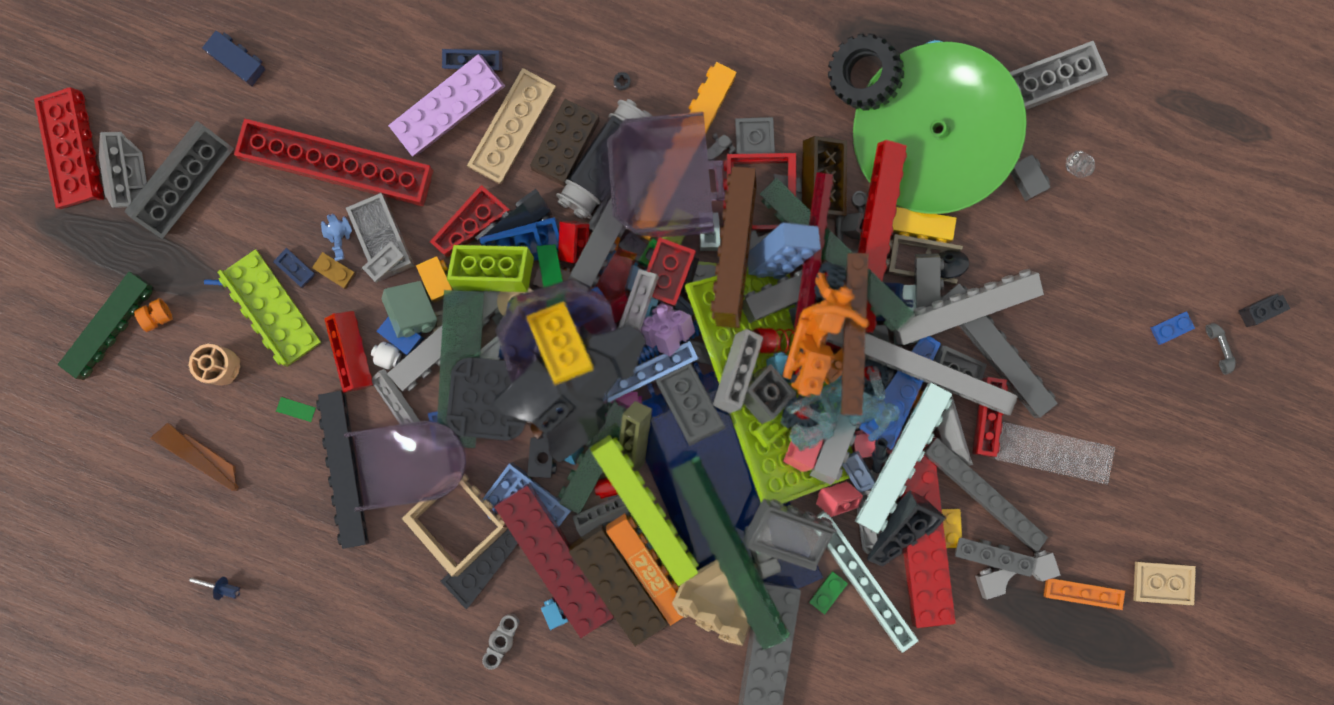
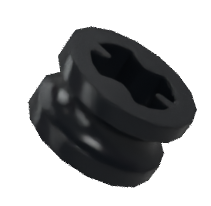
[614,72,631,91]

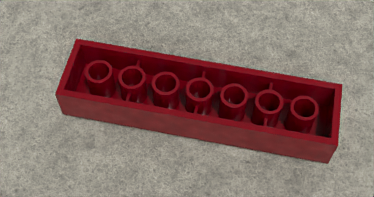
[494,482,614,638]

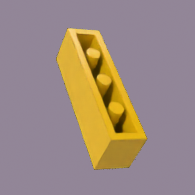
[892,207,956,243]

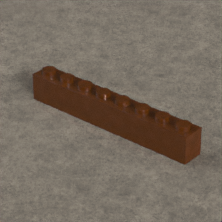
[840,253,868,416]

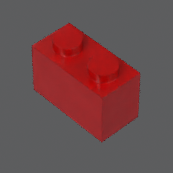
[558,221,590,263]

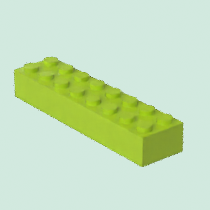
[590,435,698,586]

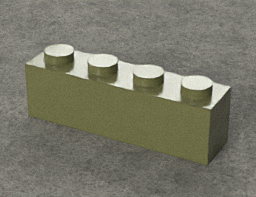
[619,401,652,472]

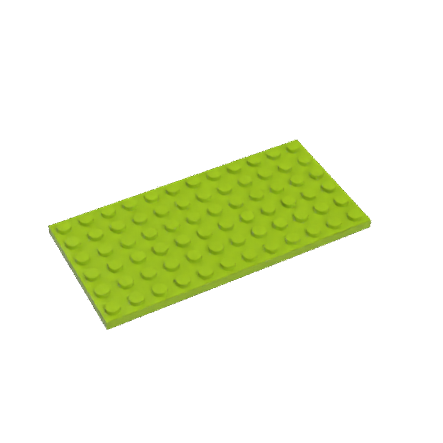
[685,267,853,504]

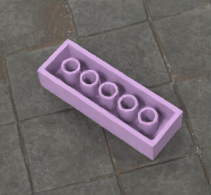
[388,54,505,156]

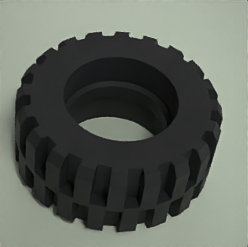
[828,33,905,111]

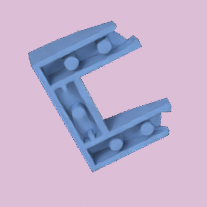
[483,462,573,526]

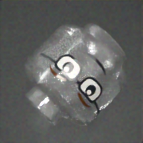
[1066,150,1095,178]

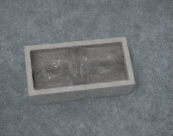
[346,193,415,281]

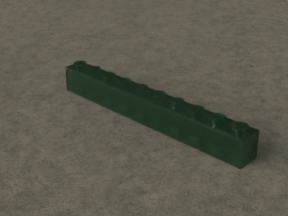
[760,178,915,332]
[671,456,790,650]

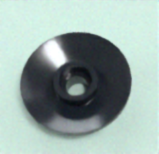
[939,250,969,279]

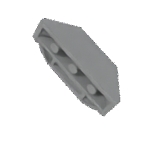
[99,132,147,208]
[933,391,973,466]

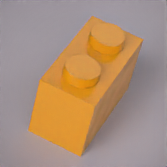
[416,256,454,303]

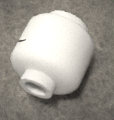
[371,342,402,370]

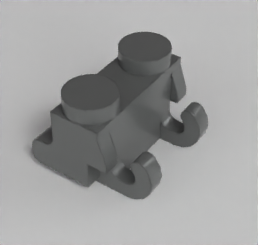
[698,133,736,171]

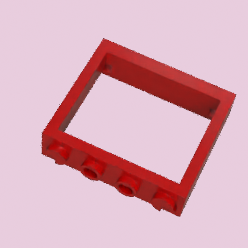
[723,153,797,232]

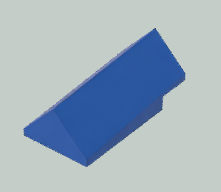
[480,217,559,261]

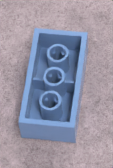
[748,223,820,279]

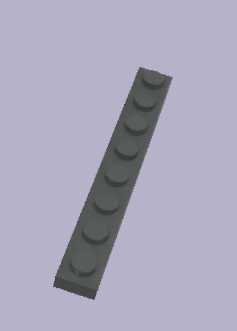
[924,438,1048,552]

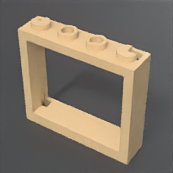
[402,470,508,577]

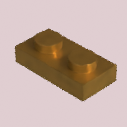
[312,252,356,289]

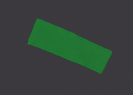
[276,397,316,422]

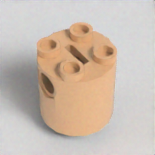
[189,344,240,386]

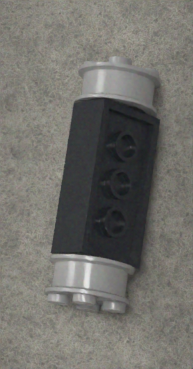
[556,99,654,219]

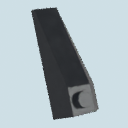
[475,189,552,243]
[867,490,946,567]

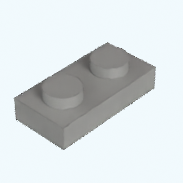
[362,242,405,283]

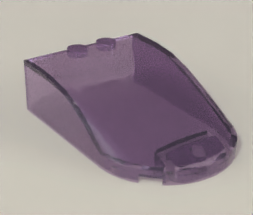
[344,421,466,512]

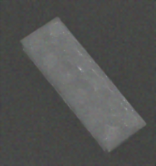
[994,422,1115,485]

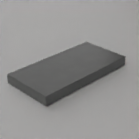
[656,363,725,446]

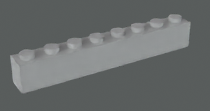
[890,269,1044,345]
[387,291,500,391]

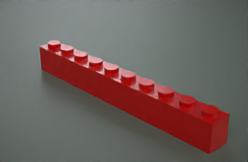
[858,140,907,334]

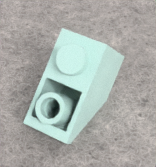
[699,213,720,251]

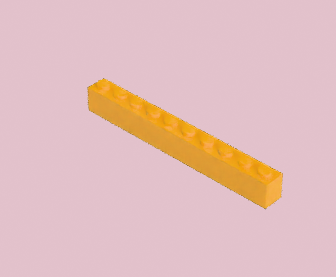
[628,62,737,241]

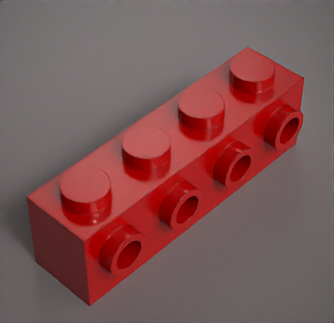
[324,311,373,393]
[972,377,1008,457]

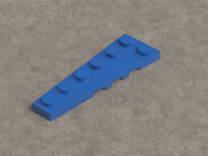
[859,336,941,450]

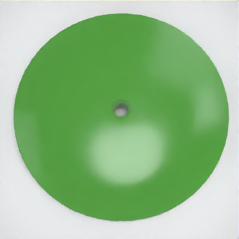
[853,42,1027,214]

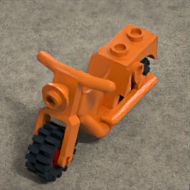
[782,262,868,397]

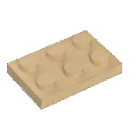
[1133,562,1196,605]

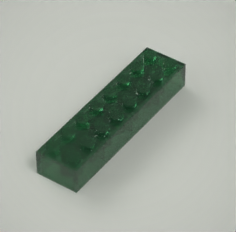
[436,289,484,448]

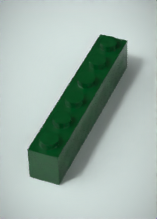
[57,272,154,380]

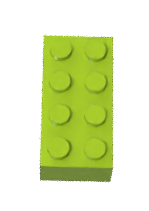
[447,245,534,292]

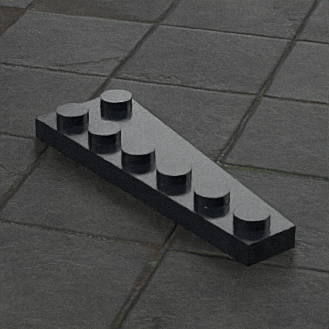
[440,529,518,609]

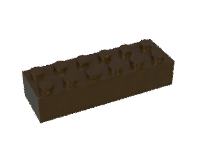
[569,524,668,646]

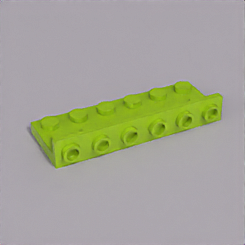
[218,249,322,367]

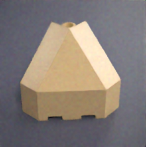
[672,550,757,646]

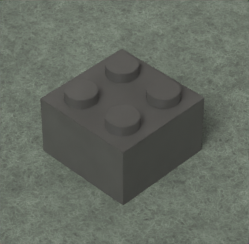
[743,364,796,424]

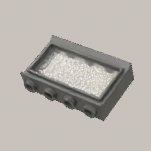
[743,499,837,571]

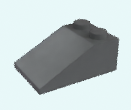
[923,345,987,384]

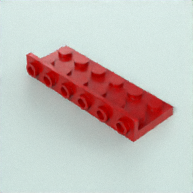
[34,87,104,209]

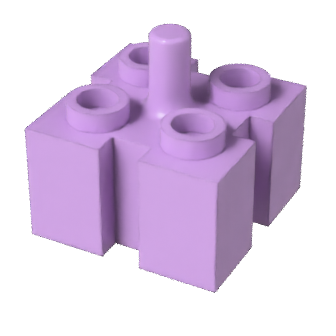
[640,302,695,357]

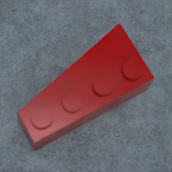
[430,185,510,258]

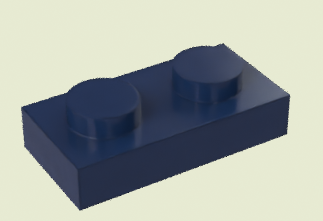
[273,248,316,288]

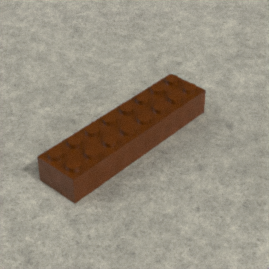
[711,167,757,328]

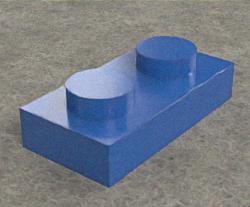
[1150,311,1195,345]

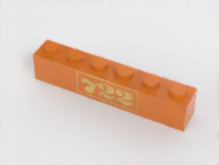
[606,513,684,626]

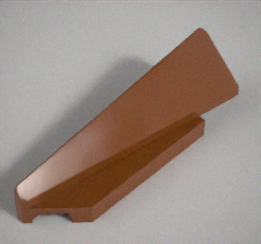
[150,423,239,491]

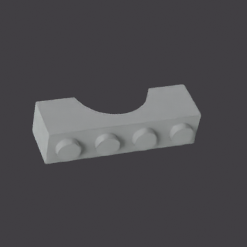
[975,550,1060,600]

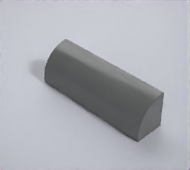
[572,485,644,537]

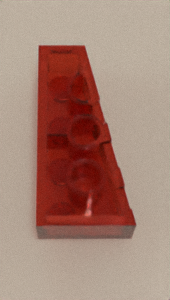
[595,248,637,327]

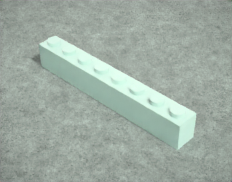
[855,383,952,533]
[814,511,918,653]

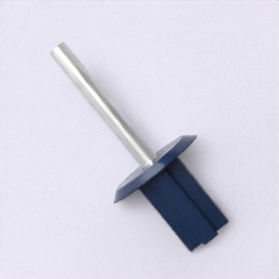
[189,576,240,600]

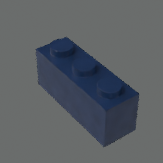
[202,31,266,87]
[442,49,503,71]

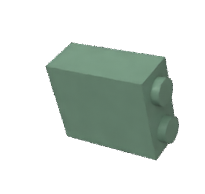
[381,281,437,338]

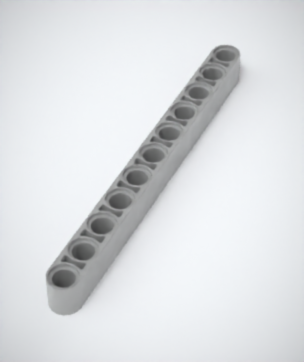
[826,324,1018,415]

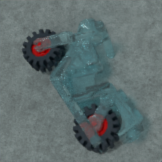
[781,358,900,452]

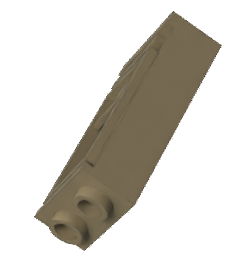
[886,234,963,286]

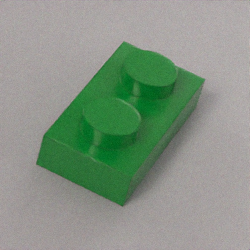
[809,571,848,614]

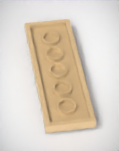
[467,68,556,185]

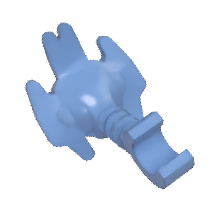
[321,214,352,261]

